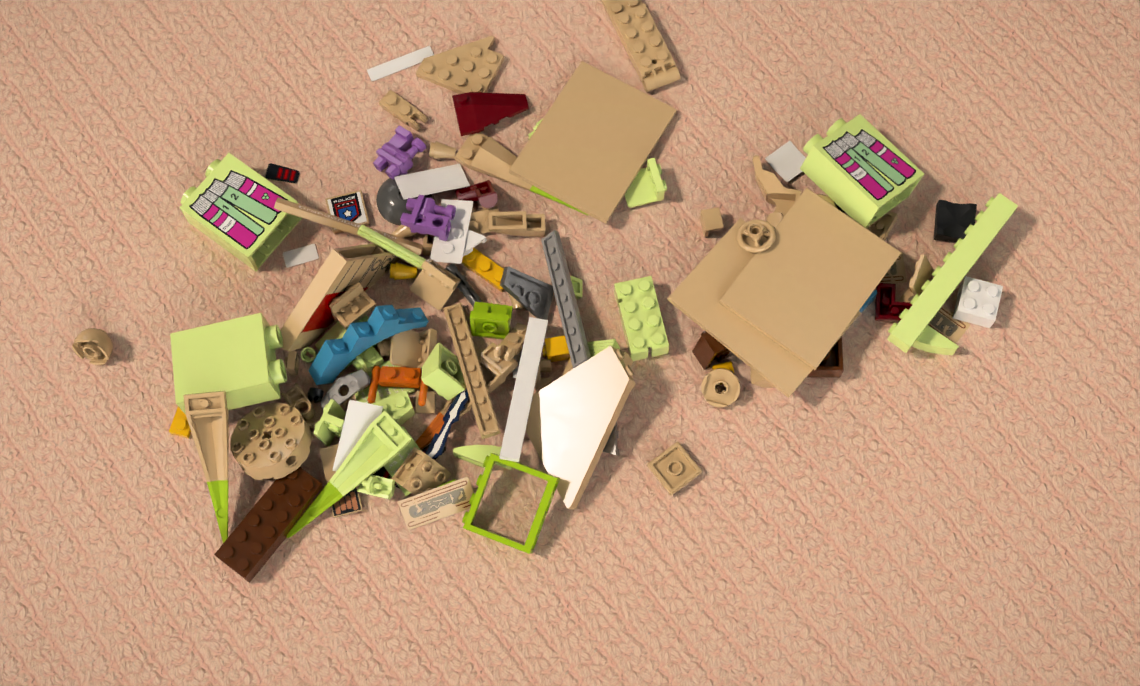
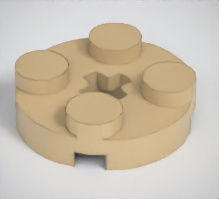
[701,368,740,408]

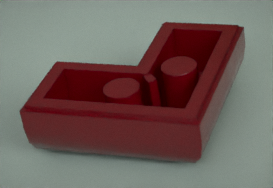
[455,180,498,208]
[875,283,912,322]

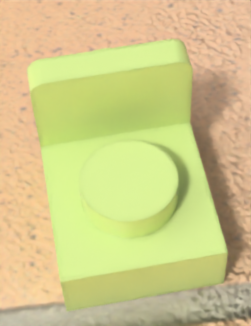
[352,346,384,374]

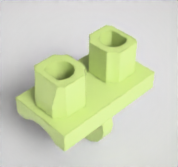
[357,475,396,500]

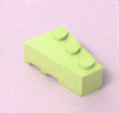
[371,390,415,426]

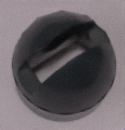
[308,387,324,403]

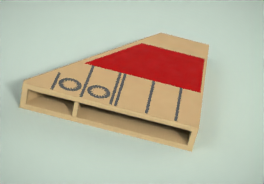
[280,243,401,351]

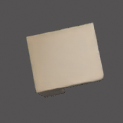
[700,207,723,237]

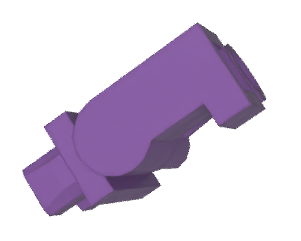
[373,125,427,180]
[400,195,456,241]

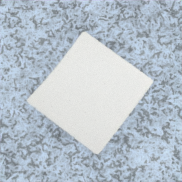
[765,141,806,182]

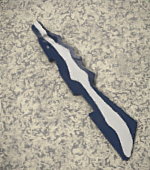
[425,387,469,459]

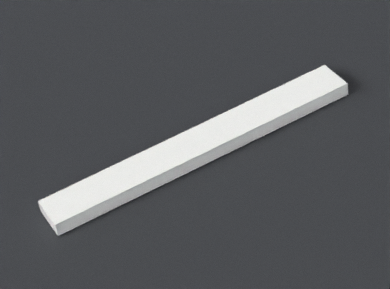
[499,317,548,462]

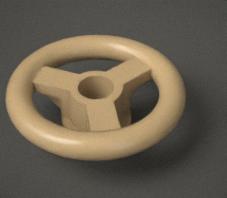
[737,219,776,253]

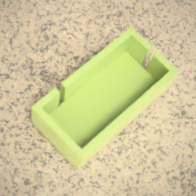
[614,276,669,361]

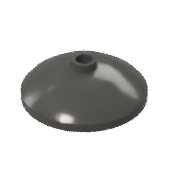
[376,174,432,226]

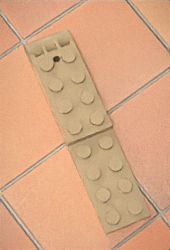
[601,0,681,92]

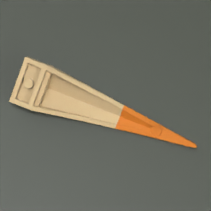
[416,342,518,450]

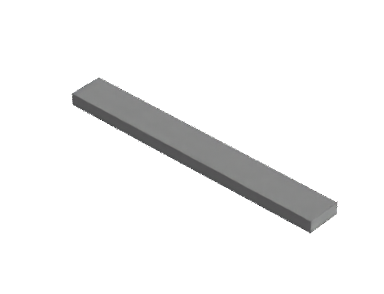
[541,230,591,369]

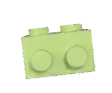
[624,158,667,208]

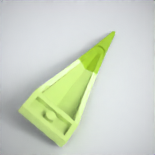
[286,411,413,538]

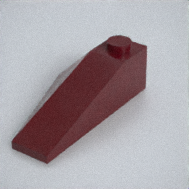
[452,92,529,136]

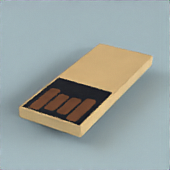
[319,444,363,518]

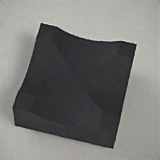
[934,200,977,242]

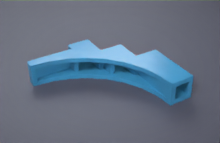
[308,305,429,385]

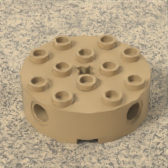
[230,403,313,480]

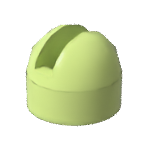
[301,347,317,363]

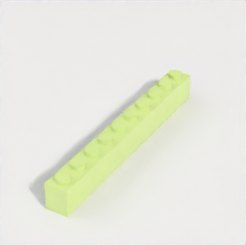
[887,193,1018,353]

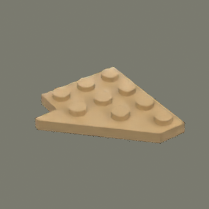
[416,36,504,94]

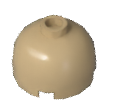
[72,328,113,365]

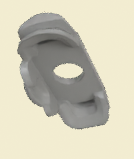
[320,369,371,409]

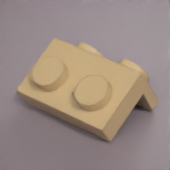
[468,206,499,234]

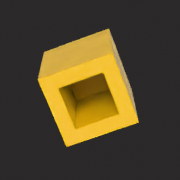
[542,335,570,362]

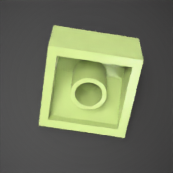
[421,343,466,401]

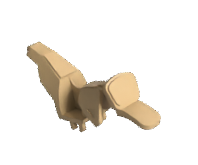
[752,155,801,238]

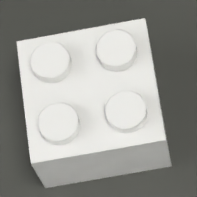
[952,276,1003,328]

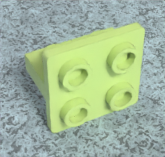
[314,399,346,447]

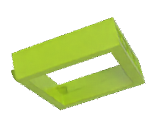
[462,453,560,554]

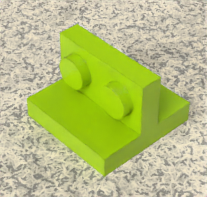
[470,302,513,339]

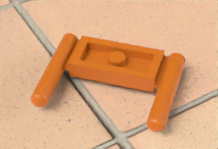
[367,366,428,406]

